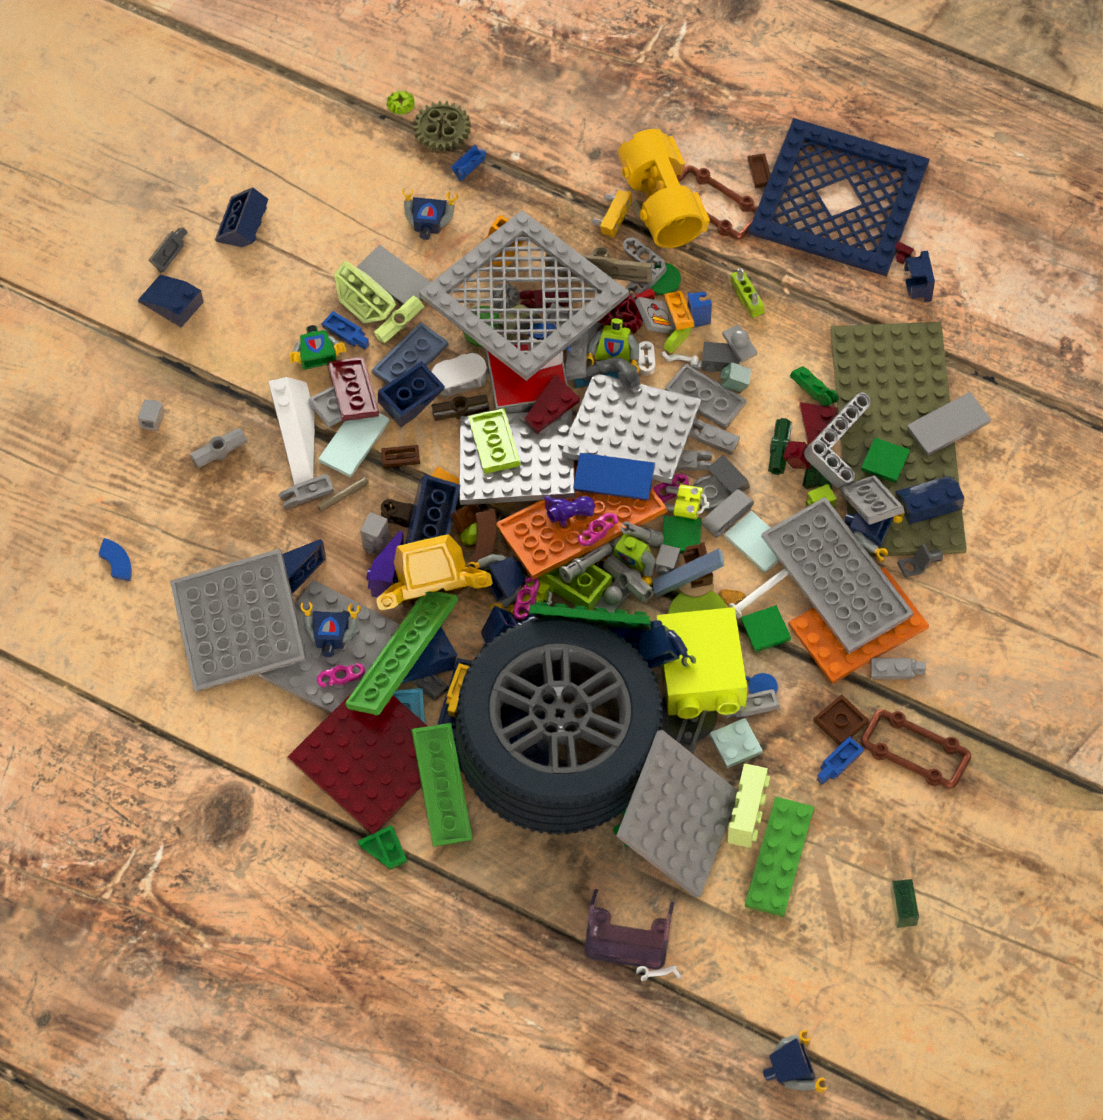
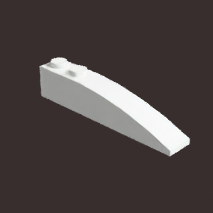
[269,377,315,485]

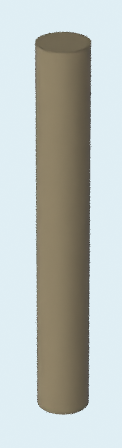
[317,477,369,511]

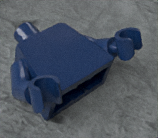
[636,620,696,676]

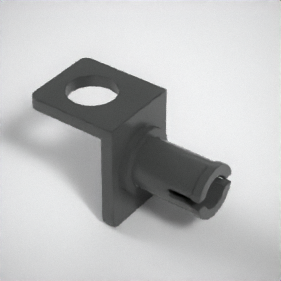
[897,544,943,577]

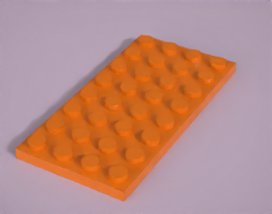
[496,488,667,580]

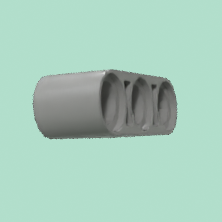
[702,489,754,537]

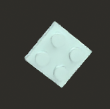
[710,718,763,769]

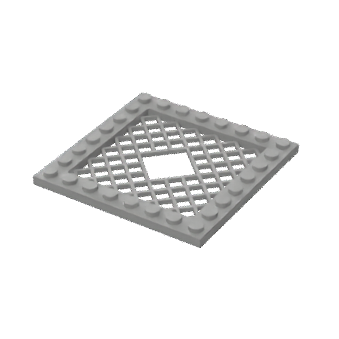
[419,210,629,381]

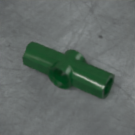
[768,418,792,475]

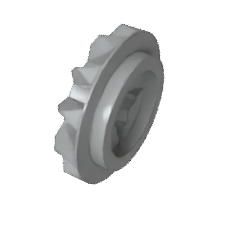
[493,283,519,309]

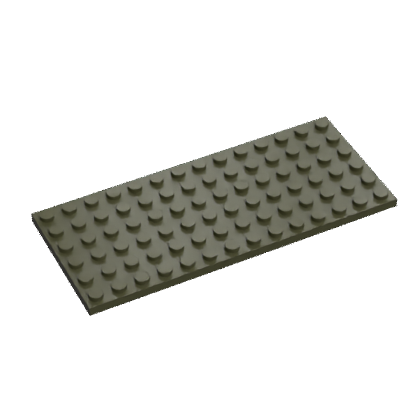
[830,322,967,557]

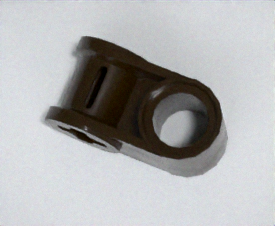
[381,499,414,528]

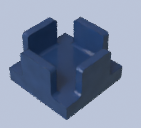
[904,251,935,302]

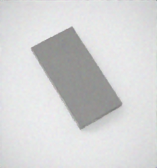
[357,245,431,305]
[664,363,747,430]
[907,392,991,456]
[840,476,905,525]

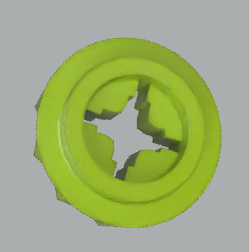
[387,89,415,115]

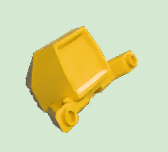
[376,534,493,610]

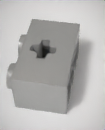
[360,512,390,555]

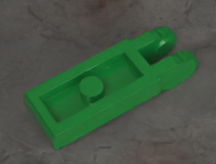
[790,366,839,407]

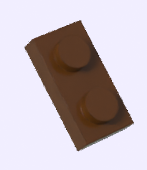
[450,504,482,532]

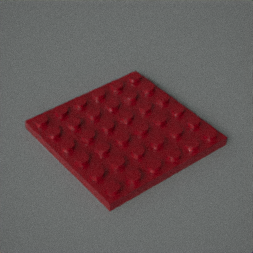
[287,692,428,835]

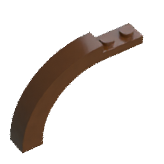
[399,509,496,607]

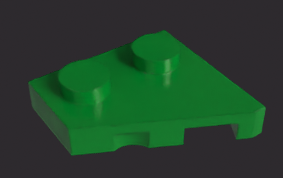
[357,825,408,870]

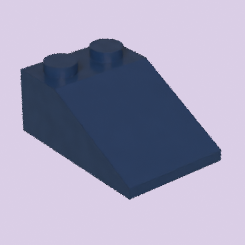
[138,274,204,328]
[378,361,445,427]
[283,539,326,594]
[401,627,457,684]

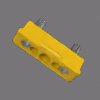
[592,190,633,238]

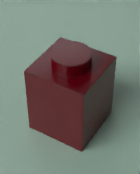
[783,441,811,469]

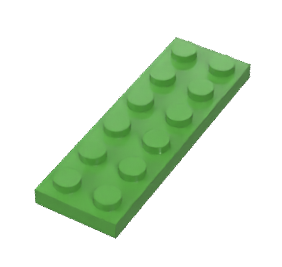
[411,723,473,847]
[745,797,814,917]

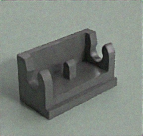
[707,455,750,494]

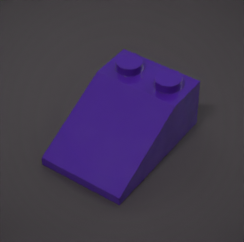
[367,531,404,598]

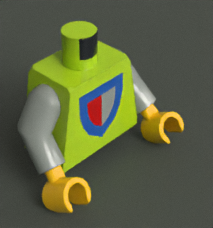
[587,318,640,373]
[597,534,655,586]

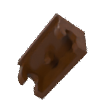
[683,542,713,588]

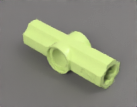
[374,295,424,345]

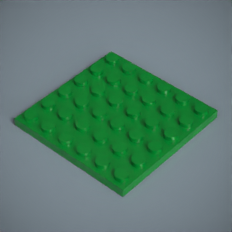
[529,602,652,630]

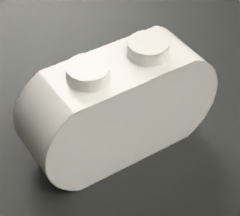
[432,353,487,397]

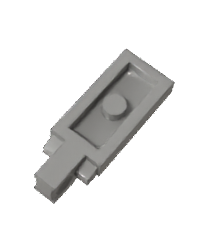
[871,658,926,679]
[725,689,779,718]

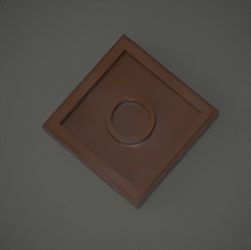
[813,694,869,746]

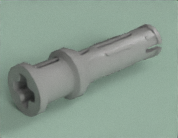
[621,521,664,548]
[559,542,613,583]

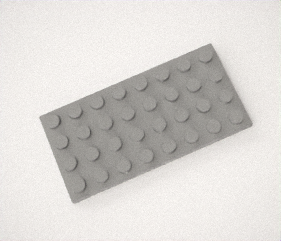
[761,497,913,654]

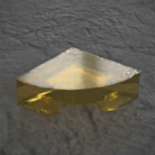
[718,589,746,607]

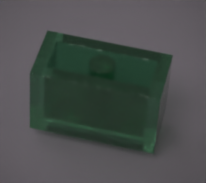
[890,879,919,928]

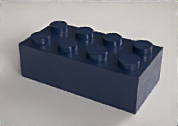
[405,474,461,544]

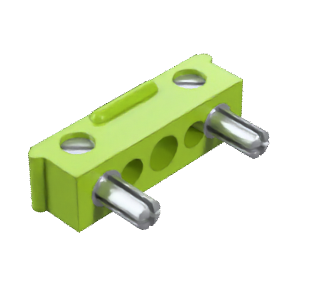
[730,268,765,318]

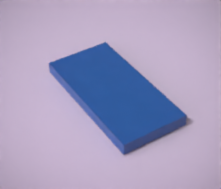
[573,453,655,501]

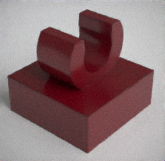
[895,241,916,264]

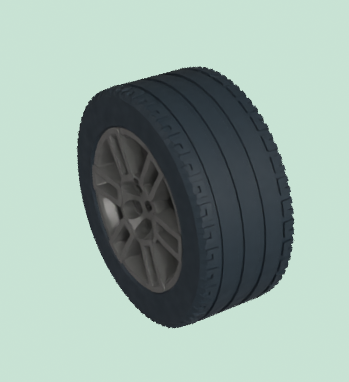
[456,617,663,835]

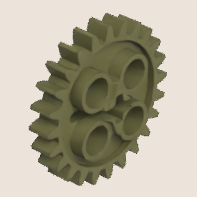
[413,101,471,153]

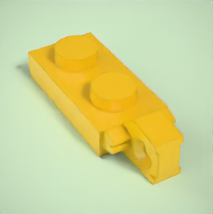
[446,664,470,718]

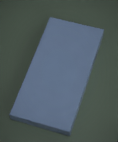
[372,322,449,384]

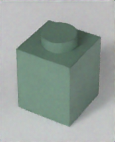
[720,362,751,393]

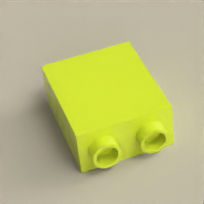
[657,607,747,719]

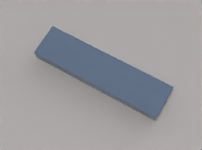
[652,548,724,597]

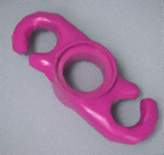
[578,513,618,546]
[513,577,540,620]
[317,663,365,688]

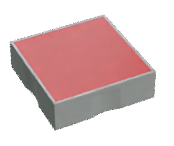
[485,339,568,413]

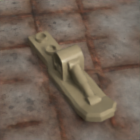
[544,247,652,283]

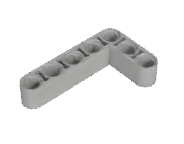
[804,393,871,489]

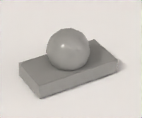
[722,324,757,363]
[594,581,631,613]

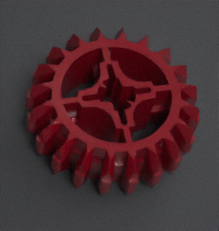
[598,294,643,334]

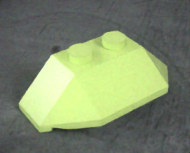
[334,260,396,324]

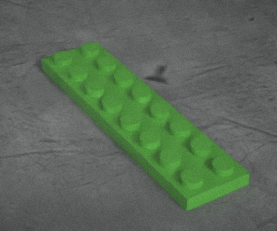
[345,591,459,715]

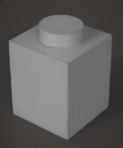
[138,399,165,431]
[655,544,680,575]

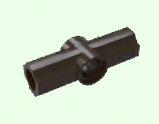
[431,394,490,421]

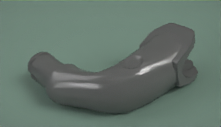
[583,358,640,388]

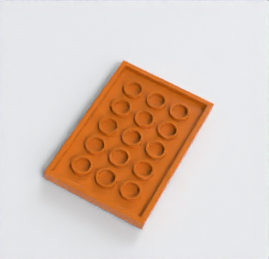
[788,567,929,684]

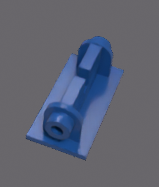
[451,145,487,181]

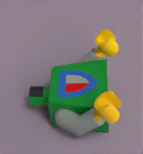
[289,325,347,370]

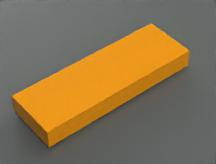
[664,291,694,330]

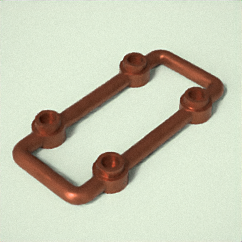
[676,165,758,239]
[860,709,971,788]

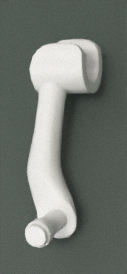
[662,351,702,370]
[636,966,682,981]

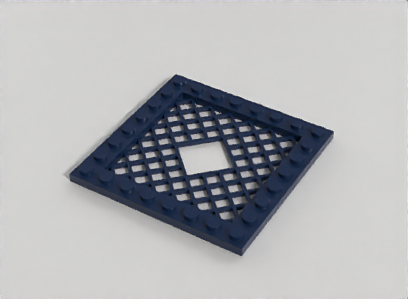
[748,118,930,277]

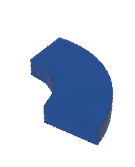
[98,538,132,581]

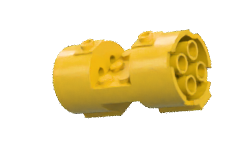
[618,129,710,248]

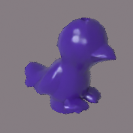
[544,495,595,527]

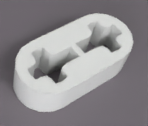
[638,341,655,376]

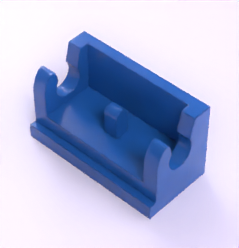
[687,292,712,328]

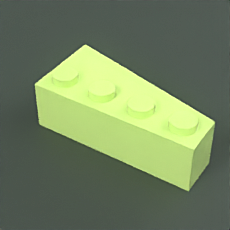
[728,763,770,848]

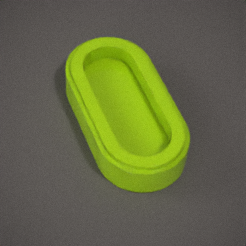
[664,327,692,353]

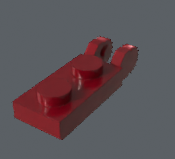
[519,287,569,309]

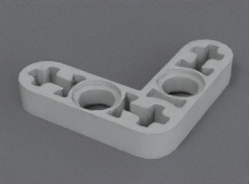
[623,237,667,299]

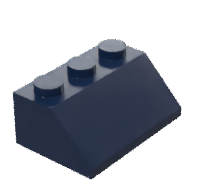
[215,187,269,247]
[895,476,965,525]

